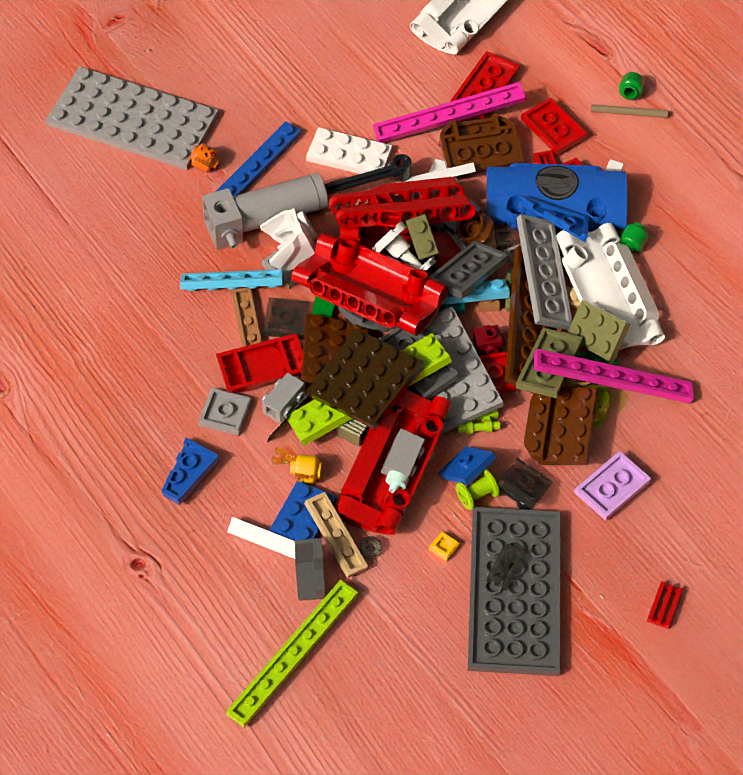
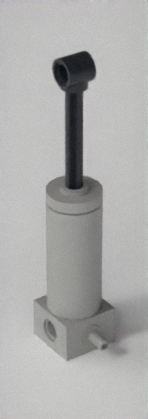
[202,154,412,250]

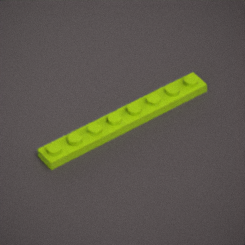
[226,580,358,728]

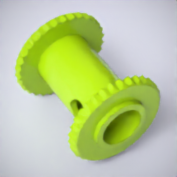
[456,469,499,510]

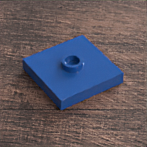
[438,446,496,485]

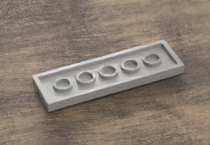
[516,214,572,330]

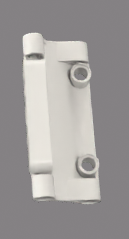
[556,223,665,350]

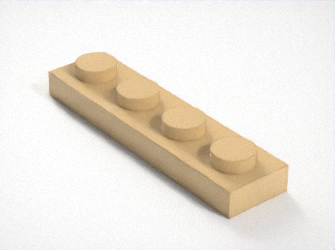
[304,492,368,578]

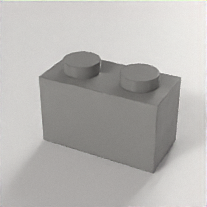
[381,429,425,478]

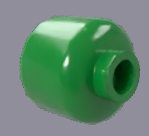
[619,72,645,100]
[620,222,649,254]

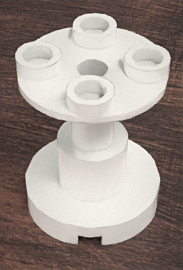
[372,221,437,271]

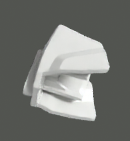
[260,207,318,271]

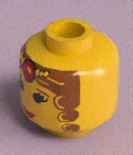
[290,454,323,484]

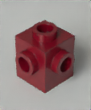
[472,325,505,356]

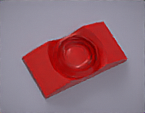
[216,333,303,393]

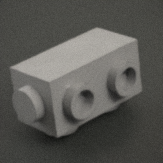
[262,373,306,423]

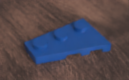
[161,437,220,505]

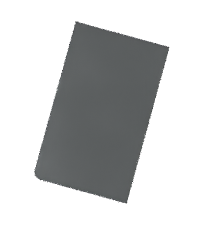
[294,538,325,601]

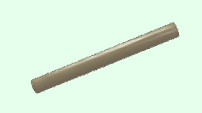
[591,104,668,118]

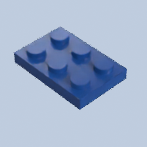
[269,481,337,541]

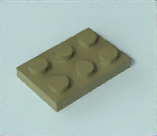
[568,300,631,362]

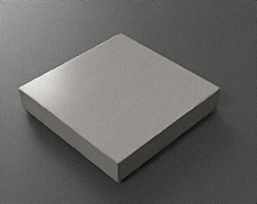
[198,388,252,436]

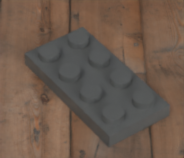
[428,241,508,299]
[379,328,460,400]

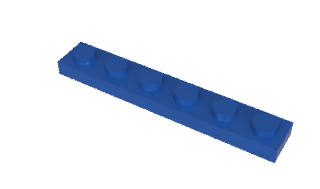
[215,121,301,196]

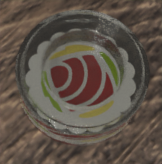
[360,536,382,559]

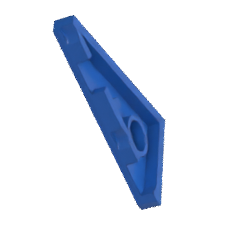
[520,195,588,242]

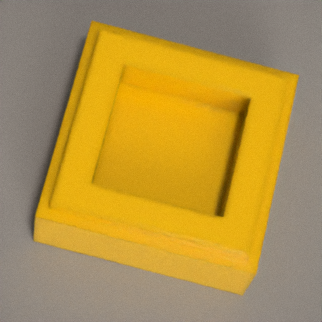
[429,531,460,562]

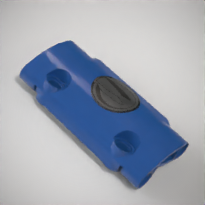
[486,163,627,232]

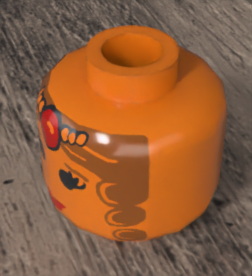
[190,143,220,172]

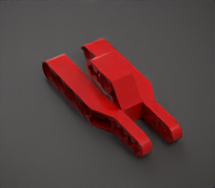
[328,177,476,235]

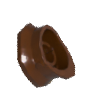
[456,212,494,247]

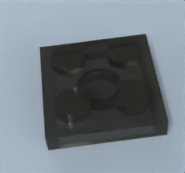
[263,297,310,340]
[497,458,553,509]

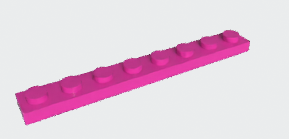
[373,82,526,143]
[534,349,694,403]

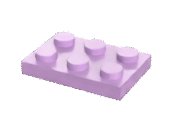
[574,451,651,521]

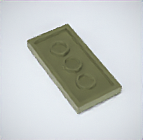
[516,328,583,398]

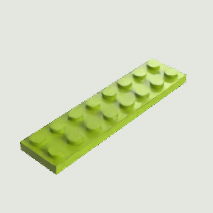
[287,333,452,446]

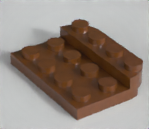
[439,113,525,174]
[301,313,368,383]
[524,387,598,465]

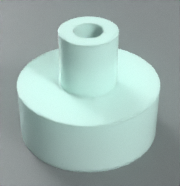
[385,471,409,493]

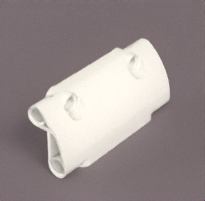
[410,0,507,54]

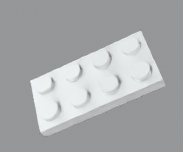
[306,127,392,174]

